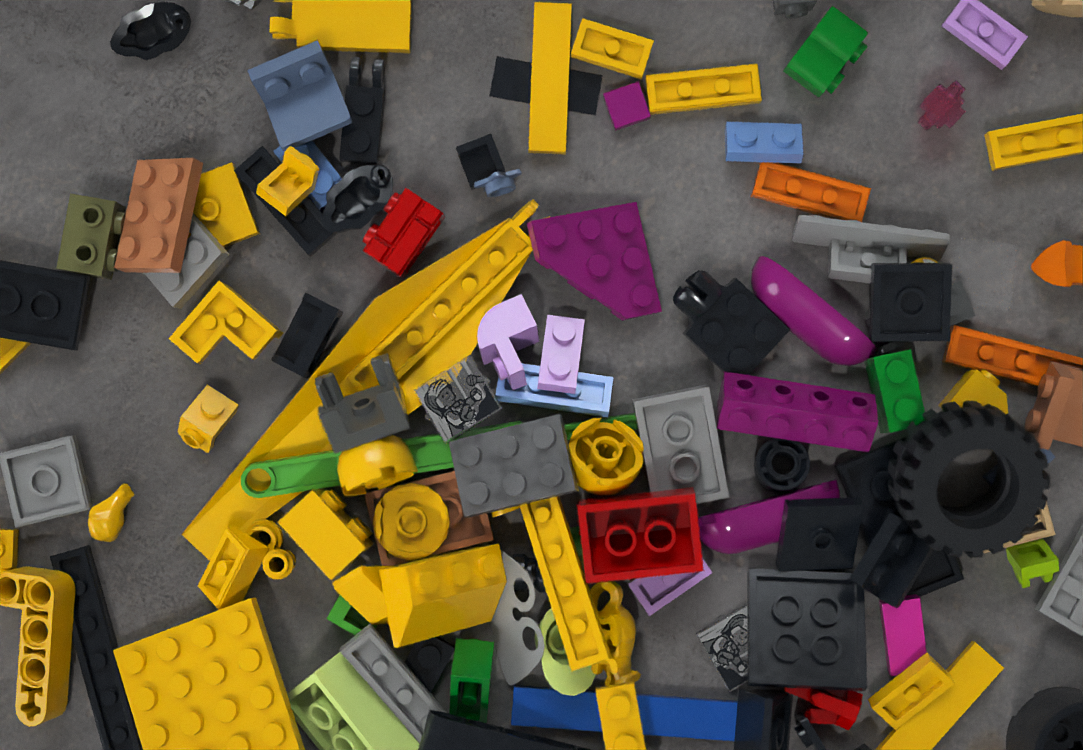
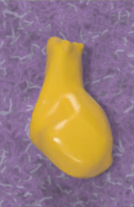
[88,484,135,542]

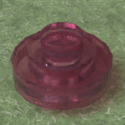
[917,80,966,131]

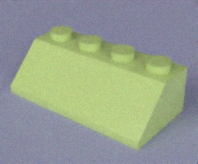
[287,652,420,750]

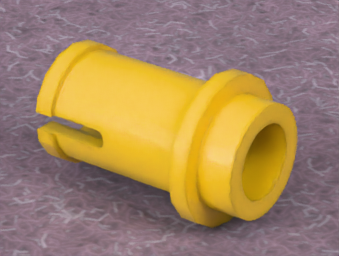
[263,549,296,580]

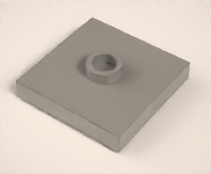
[0,435,93,528]

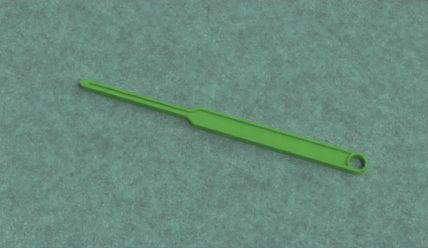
[241,413,638,498]

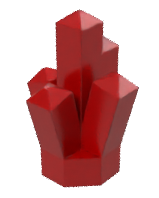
[783,688,863,730]

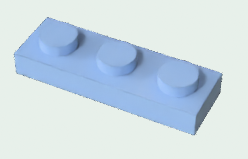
[495,363,614,418]

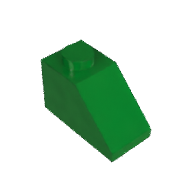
[449,638,494,723]

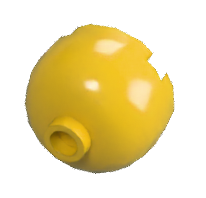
[569,418,644,496]
[337,434,418,497]

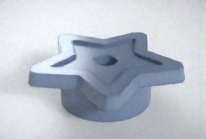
[474,169,522,197]

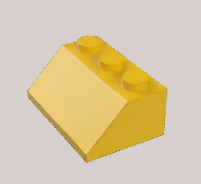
[379,544,507,648]

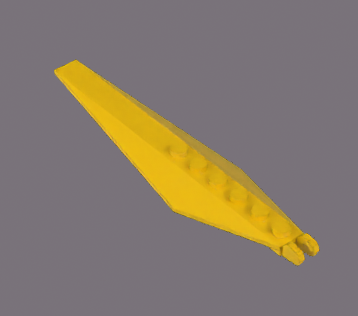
[182,199,550,560]

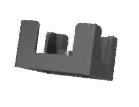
[315,353,410,454]

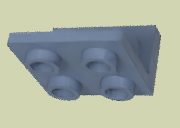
[247,40,352,151]

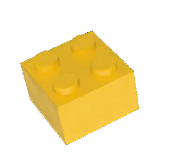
[278,488,374,580]

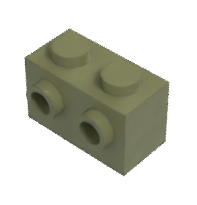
[56,194,126,280]

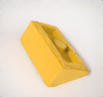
[198,525,269,610]

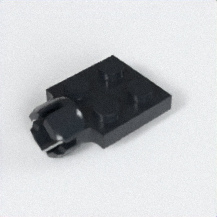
[672,270,790,375]

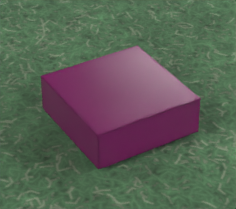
[603,81,651,131]

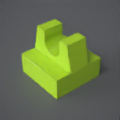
[1006,538,1059,588]

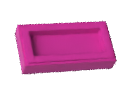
[879,594,927,676]

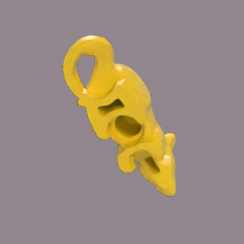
[590,581,641,686]

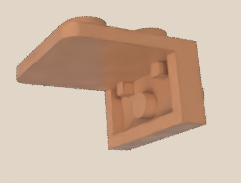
[1025,361,1083,450]

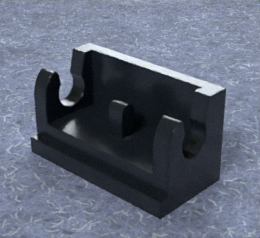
[271,293,343,379]

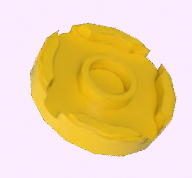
[373,483,450,560]

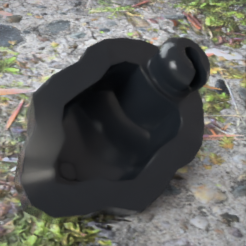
[110,1,191,61]
[322,165,393,233]

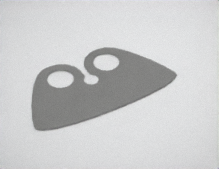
[483,543,545,686]

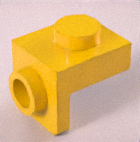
[256,146,319,216]
[178,385,239,453]

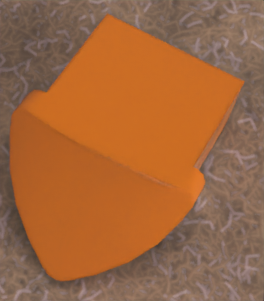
[1031,240,1083,287]

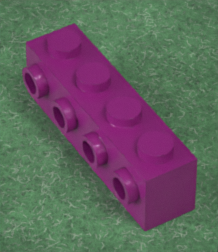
[717,371,878,452]

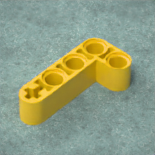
[0,566,75,726]

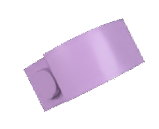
[477,294,539,390]

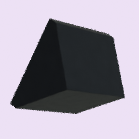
[734,689,793,750]

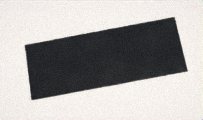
[489,56,603,115]

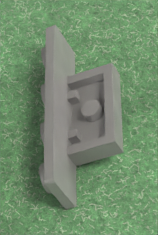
[792,215,950,284]

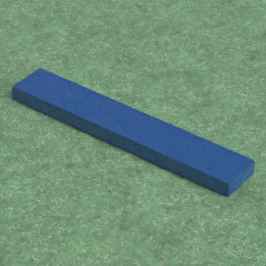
[511,685,738,741]

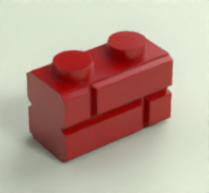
[362,188,445,279]

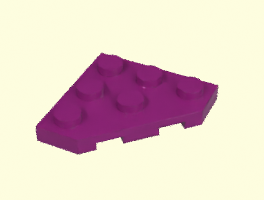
[527,202,662,321]

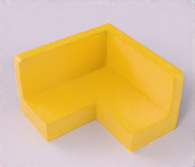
[169,281,284,364]

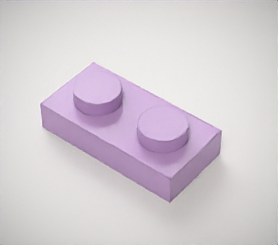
[941,0,1028,70]
[537,315,585,394]
[627,558,712,616]

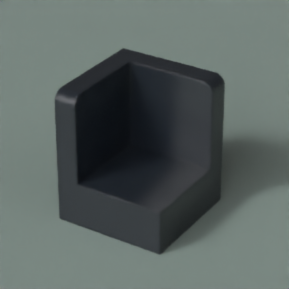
[456,134,505,190]

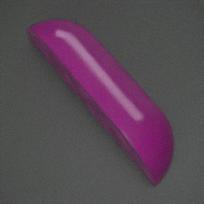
[751,256,877,366]
[698,479,840,554]

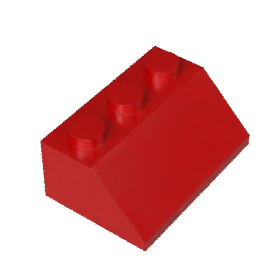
[577,487,704,584]

